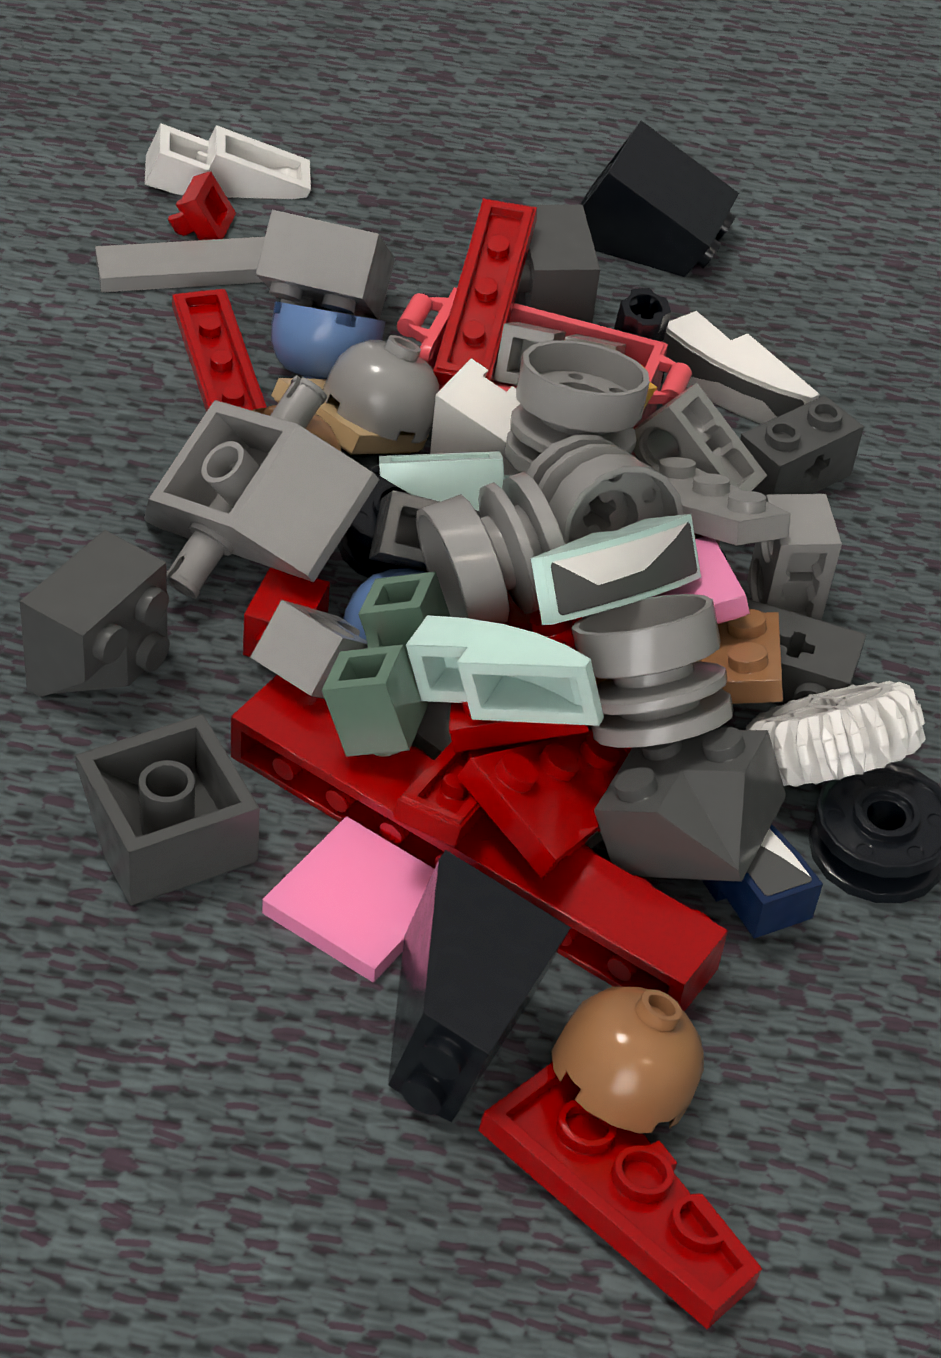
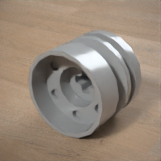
[505,340,650,473]
[527,435,684,544]
[416,472,565,624]
[572,594,734,748]

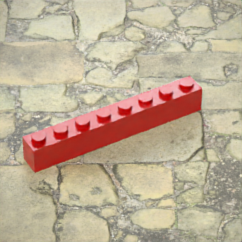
[231,675,728,1012]

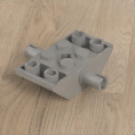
[144,375,380,599]

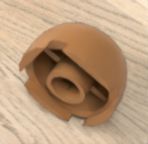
[551,987,704,1133]

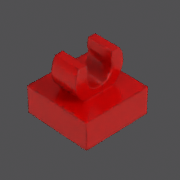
[167,171,236,240]

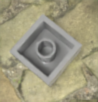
[256,210,395,320]

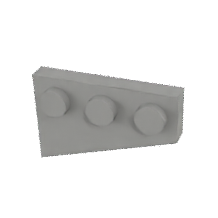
[652,457,790,546]

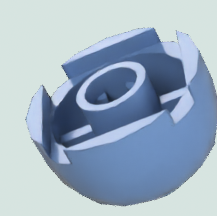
[271,301,386,379]

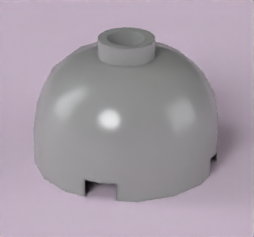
[322,335,439,443]

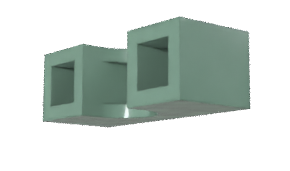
[322,571,451,757]

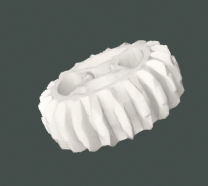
[746,681,926,787]

